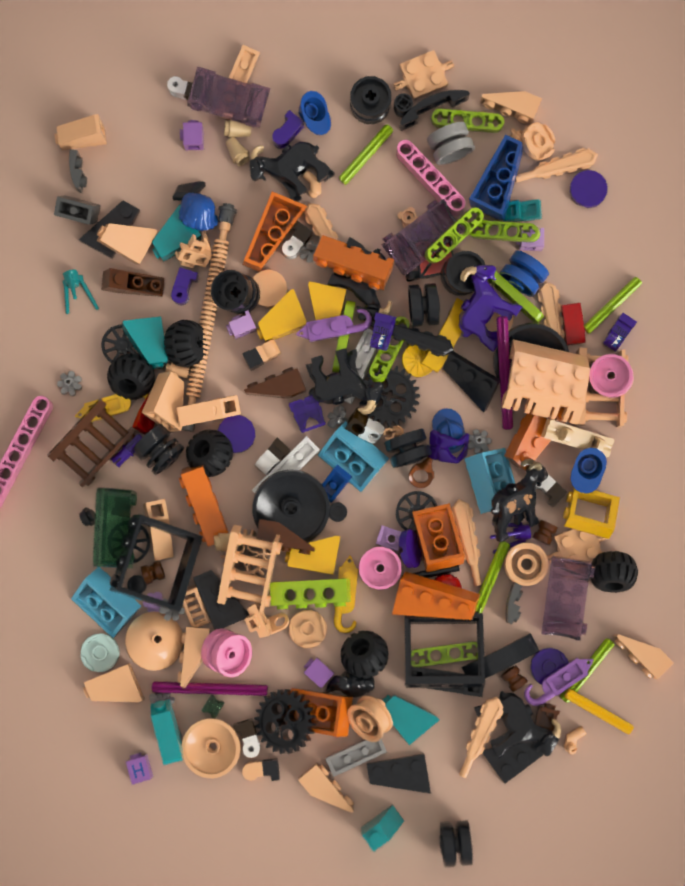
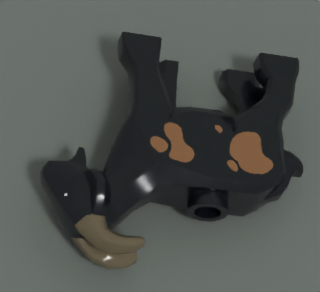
[490,459,548,542]

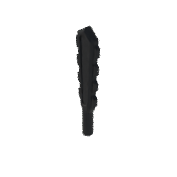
[370,319,454,357]

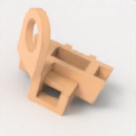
[175,230,212,268]
[245,602,289,638]

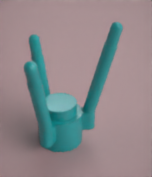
[62,269,99,314]

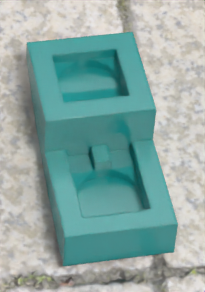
[504,199,542,222]

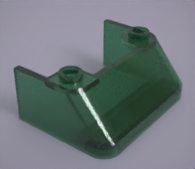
[93,488,137,569]

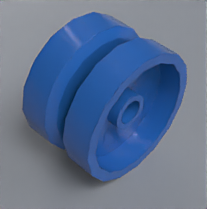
[499,250,549,297]

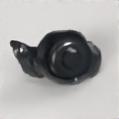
[326,671,375,698]

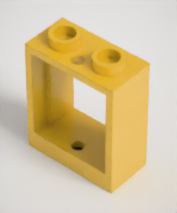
[563,488,620,539]

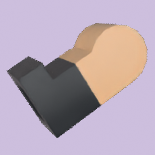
[242,339,281,371]
[242,758,280,781]

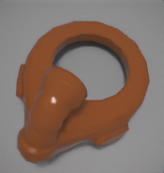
[409,457,435,488]

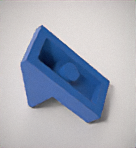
[322,464,352,503]

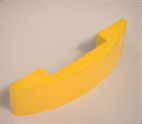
[421,298,464,373]

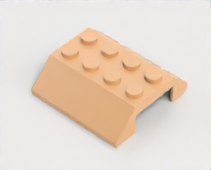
[502,339,590,425]

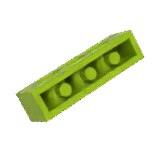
[270,578,351,609]

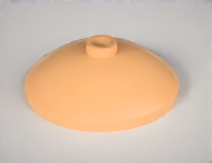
[125,612,183,671]
[182,718,240,778]

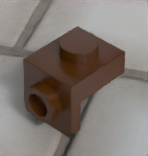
[534,703,560,731]

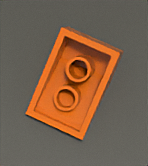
[412,503,465,573]
[286,688,353,737]

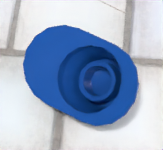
[299,91,331,135]
[432,409,465,454]
[570,448,607,493]

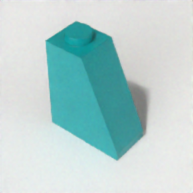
[152,204,202,262]
[122,316,168,369]
[382,694,439,745]
[150,699,183,765]
[361,804,404,852]

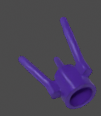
[490,522,531,554]

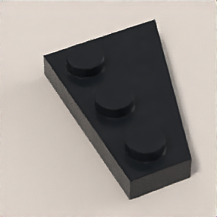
[79,200,140,259]
[443,351,501,413]
[193,570,249,630]
[483,741,544,784]
[366,754,431,794]

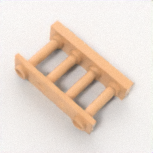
[574,348,628,428]
[217,525,282,613]

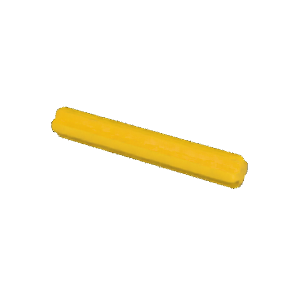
[564,689,634,734]

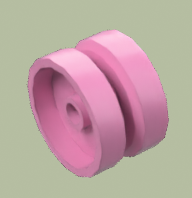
[589,354,634,398]
[358,547,402,590]
[201,628,252,677]

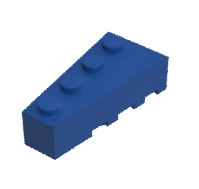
[469,134,523,222]

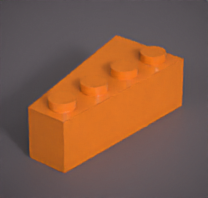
[242,191,307,272]
[313,235,394,291]
[504,402,569,471]
[179,465,229,547]
[392,572,480,620]

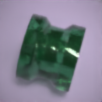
[202,695,225,718]

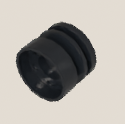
[211,270,260,314]
[132,424,184,475]

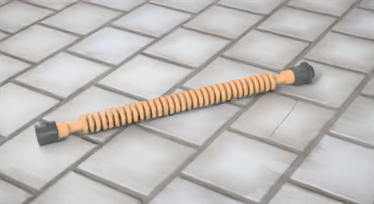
[181,203,237,432]

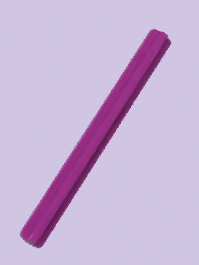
[497,316,513,430]
[152,682,268,696]

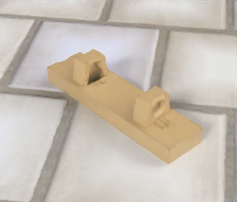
[541,418,615,458]

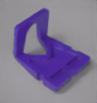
[289,395,326,433]
[428,430,469,464]

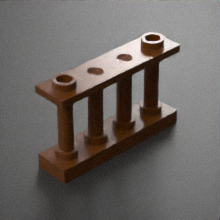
[47,398,135,487]

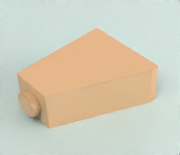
[54,114,107,150]
[97,223,158,264]
[142,371,184,432]
[83,664,145,702]

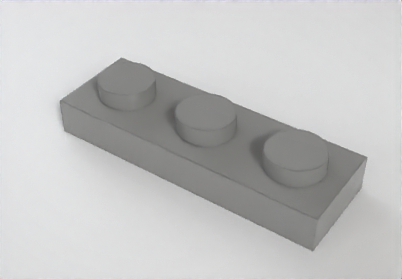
[325,739,387,777]

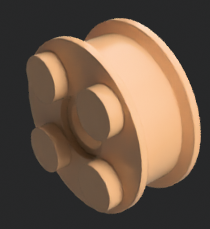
[504,543,549,586]
[347,695,393,742]

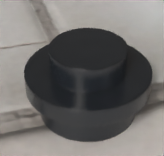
[329,503,347,522]
[79,507,97,526]
[127,575,147,593]

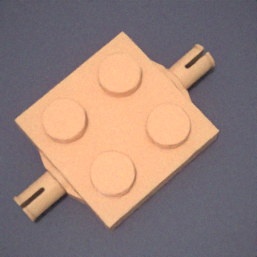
[393,50,454,100]
[547,529,610,572]

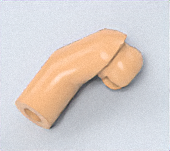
[303,170,321,198]
[564,726,586,754]

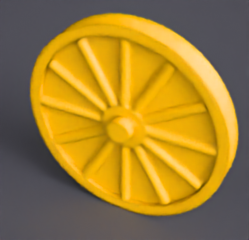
[402,345,432,377]

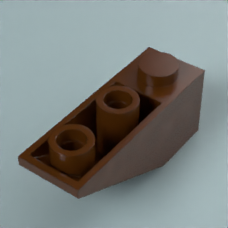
[101,268,164,297]
[244,367,306,399]
[256,519,315,555]

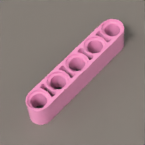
[396,140,465,216]

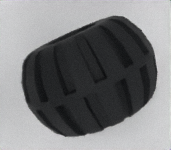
[164,320,208,367]
[107,354,155,400]
[186,429,233,477]
[589,551,638,593]
[340,631,389,679]

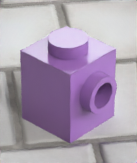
[180,120,204,150]

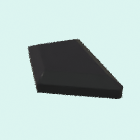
[172,181,206,201]

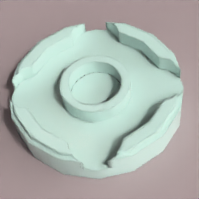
[80,633,120,672]

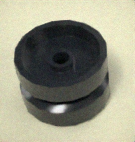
[350,76,391,124]
[441,251,485,296]
[408,283,440,327]
[384,428,432,468]
[439,820,473,867]

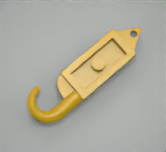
[75,394,149,422]
[334,555,358,633]

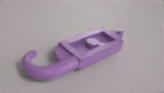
[296,309,372,342]
[524,658,593,706]

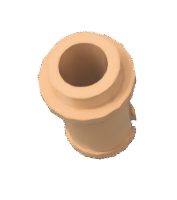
[165,362,190,379]
[383,425,404,440]

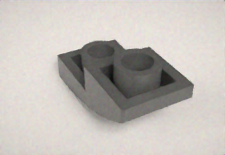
[69,149,87,193]
[505,582,523,624]

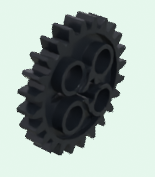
[359,366,420,427]
[254,689,316,754]

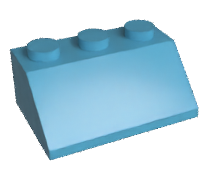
[318,421,389,492]
[464,448,515,514]
[71,567,141,638]

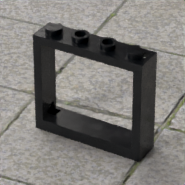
[110,514,203,612]
[405,612,485,688]

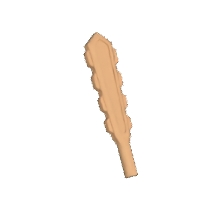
[515,148,598,183]
[304,203,350,278]
[537,281,565,338]
[452,499,482,586]
[459,696,503,778]

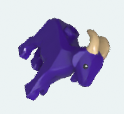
[459,265,523,352]

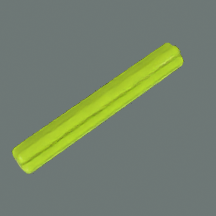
[339,124,393,185]
[584,277,642,334]
[476,541,510,613]
[560,638,615,703]

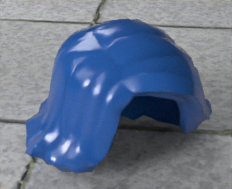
[179,193,218,231]

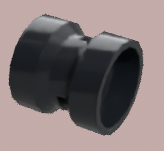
[394,93,413,118]

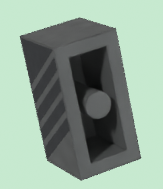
[54,195,100,225]

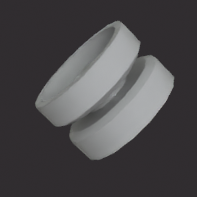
[427,122,475,165]

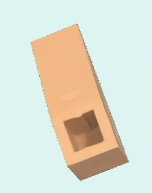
[480,91,542,124]
[176,395,241,427]
[143,499,174,561]
[178,627,211,689]
[613,634,674,679]
[298,762,354,813]

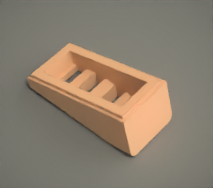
[183,584,211,628]

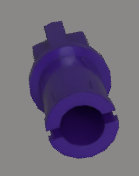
[111,434,143,468]

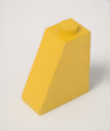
[308,281,346,320]
[256,289,307,343]
[285,536,340,575]

